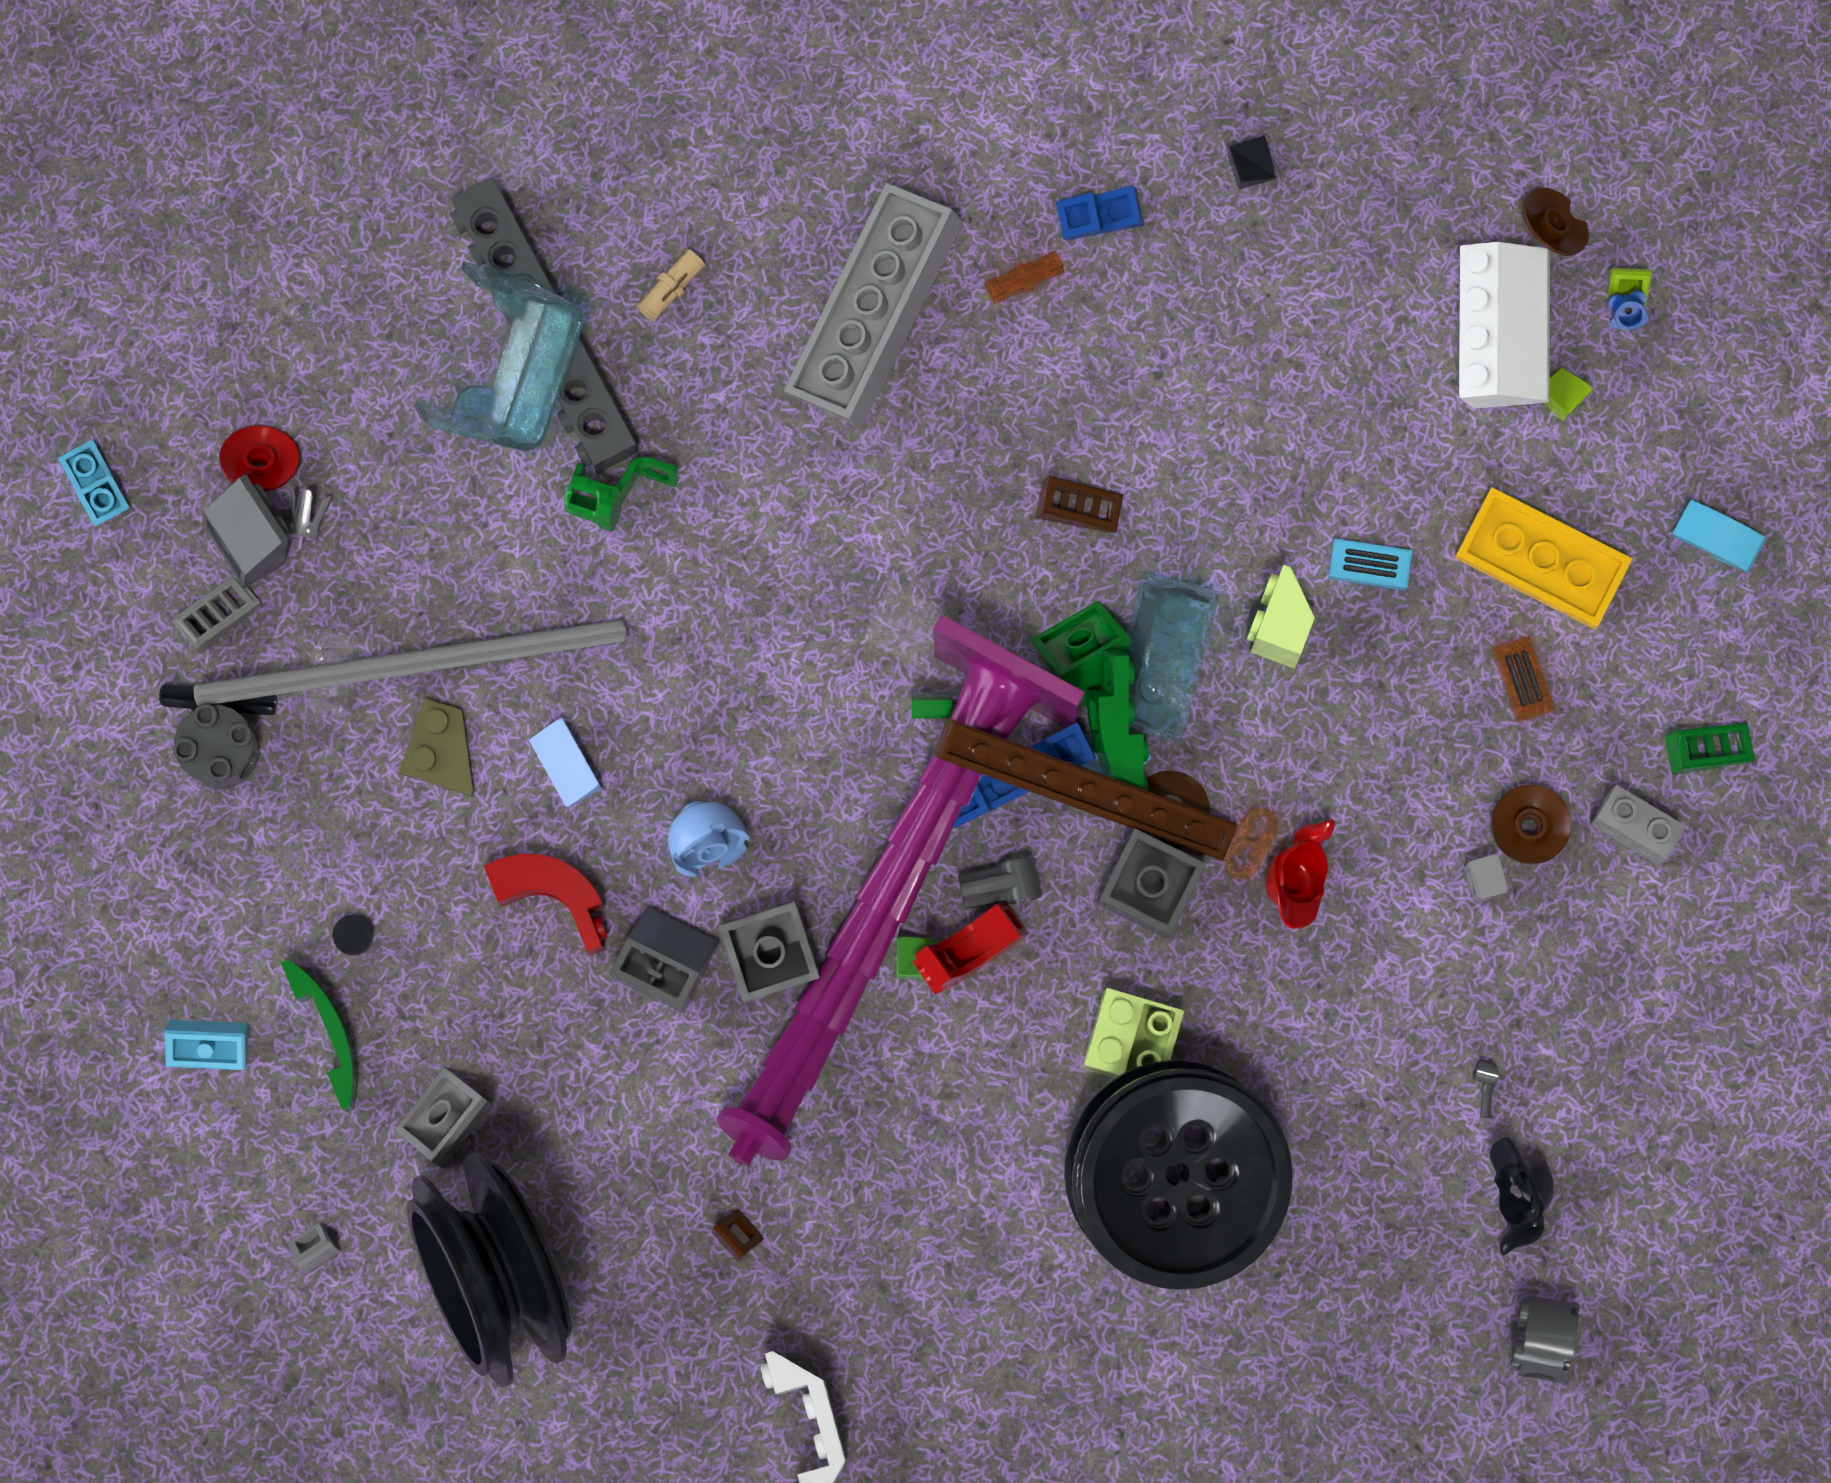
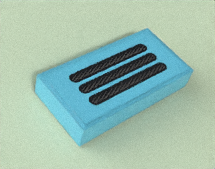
[1328,538,1413,591]

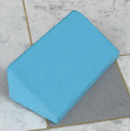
[165,1020,249,1070]

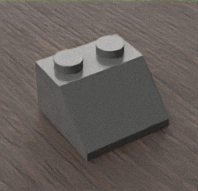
[718,899,820,1003]

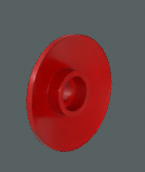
[219,425,299,492]

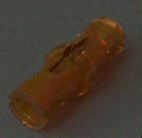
[984,250,1065,305]

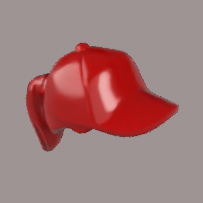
[1266,819,1335,929]

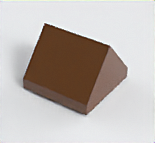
[711,1209,764,1262]

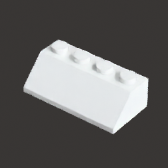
[1459,242,1550,408]

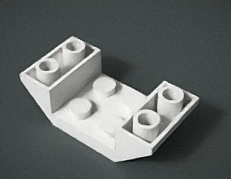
[760,1351,847,1483]

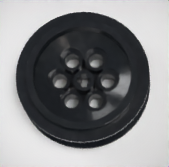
[406,1152,572,1388]

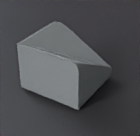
[1464,854,1508,904]

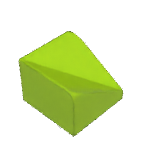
[1544,367,1593,421]

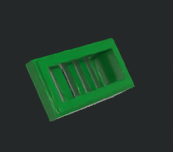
[1665,723,1755,775]

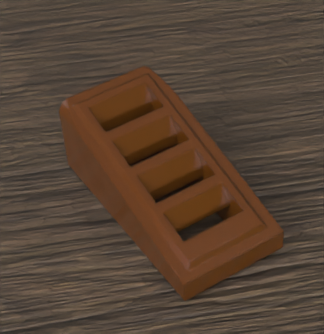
[1035,475,1124,533]

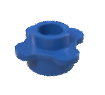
[1608,290,1649,330]

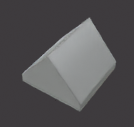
[288,1222,340,1273]

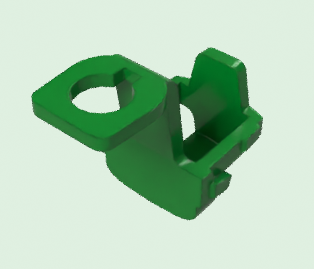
[564,457,679,532]

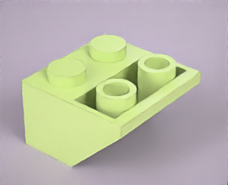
[1247,564,1315,669]
[1082,988,1184,1078]

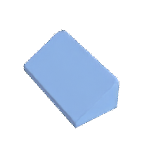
[529,718,602,808]

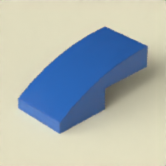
[1056,185,1144,240]

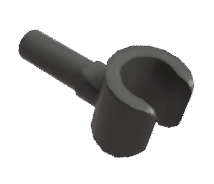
[1473,1060,1499,1118]

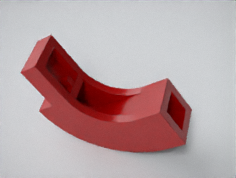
[483,854,608,956]
[912,902,1029,995]

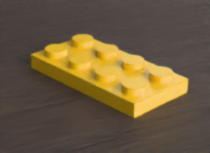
[1455,487,1633,630]

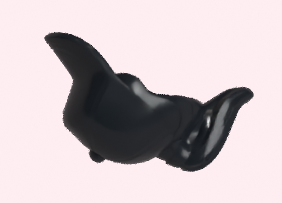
[1490,1137,1554,1256]

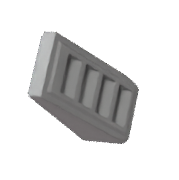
[172,574,261,654]

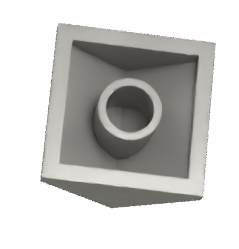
[394,1067,493,1169]

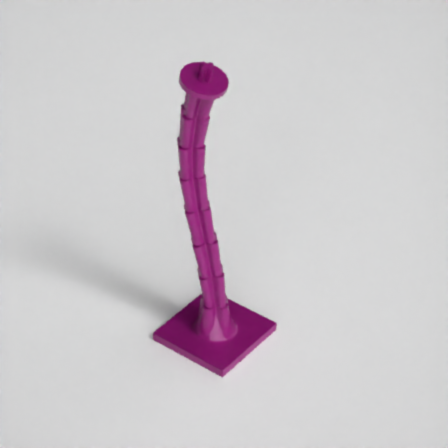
[716,614,1085,1167]

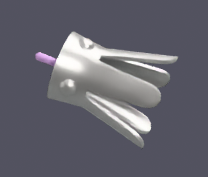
[288,488,331,549]

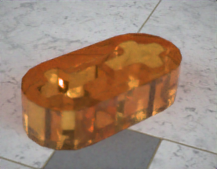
[1223,808,1278,881]

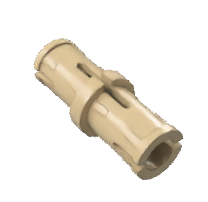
[635,249,706,323]

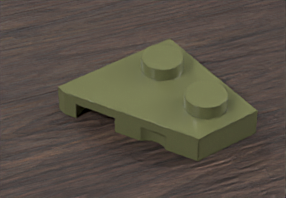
[399,698,474,797]

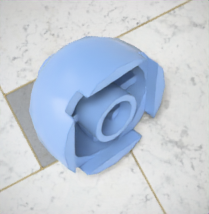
[668,801,749,877]

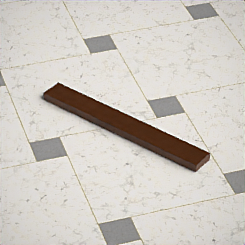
[934,718,1237,861]

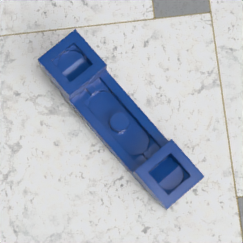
[954,722,1096,828]

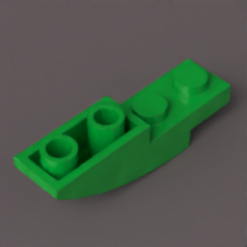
[1086,649,1149,791]

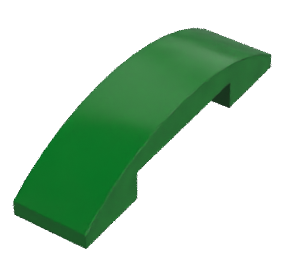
[281,960,358,1112]

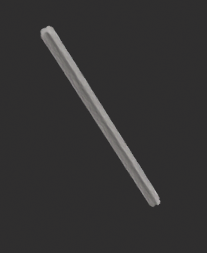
[193,620,627,706]

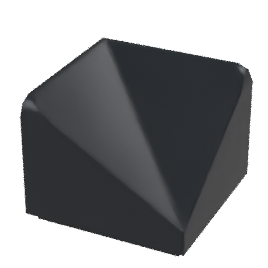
[1227,136,1276,190]

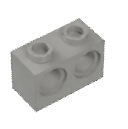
[1590,784,1686,866]

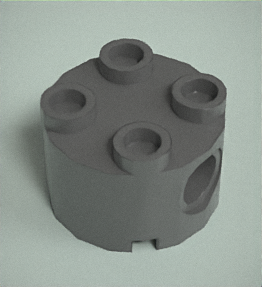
[173,704,260,790]
[1511,1296,1580,1384]

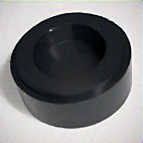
[332,915,374,956]

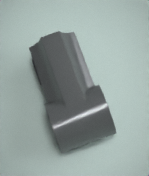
[958,857,1042,910]

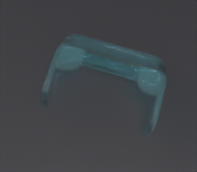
[414,261,584,451]

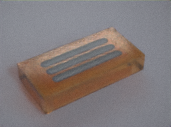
[1491,636,1555,724]

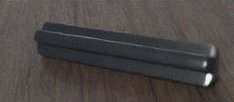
[159,684,277,715]

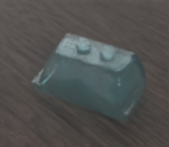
[1127,572,1220,744]

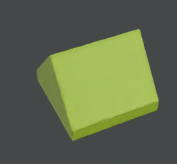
[1608,268,1652,305]

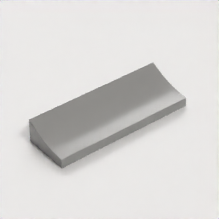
[784,183,963,429]

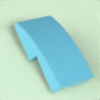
[58,439,130,527]
[1672,500,1766,573]

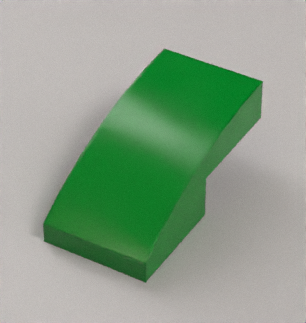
[912,693,952,719]

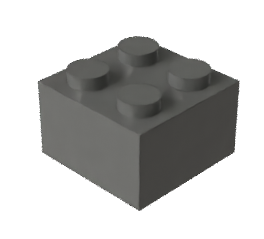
[1097,828,1206,939]

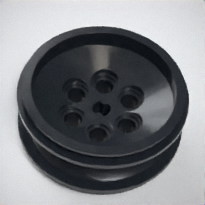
[1064,1060,1293,1289]

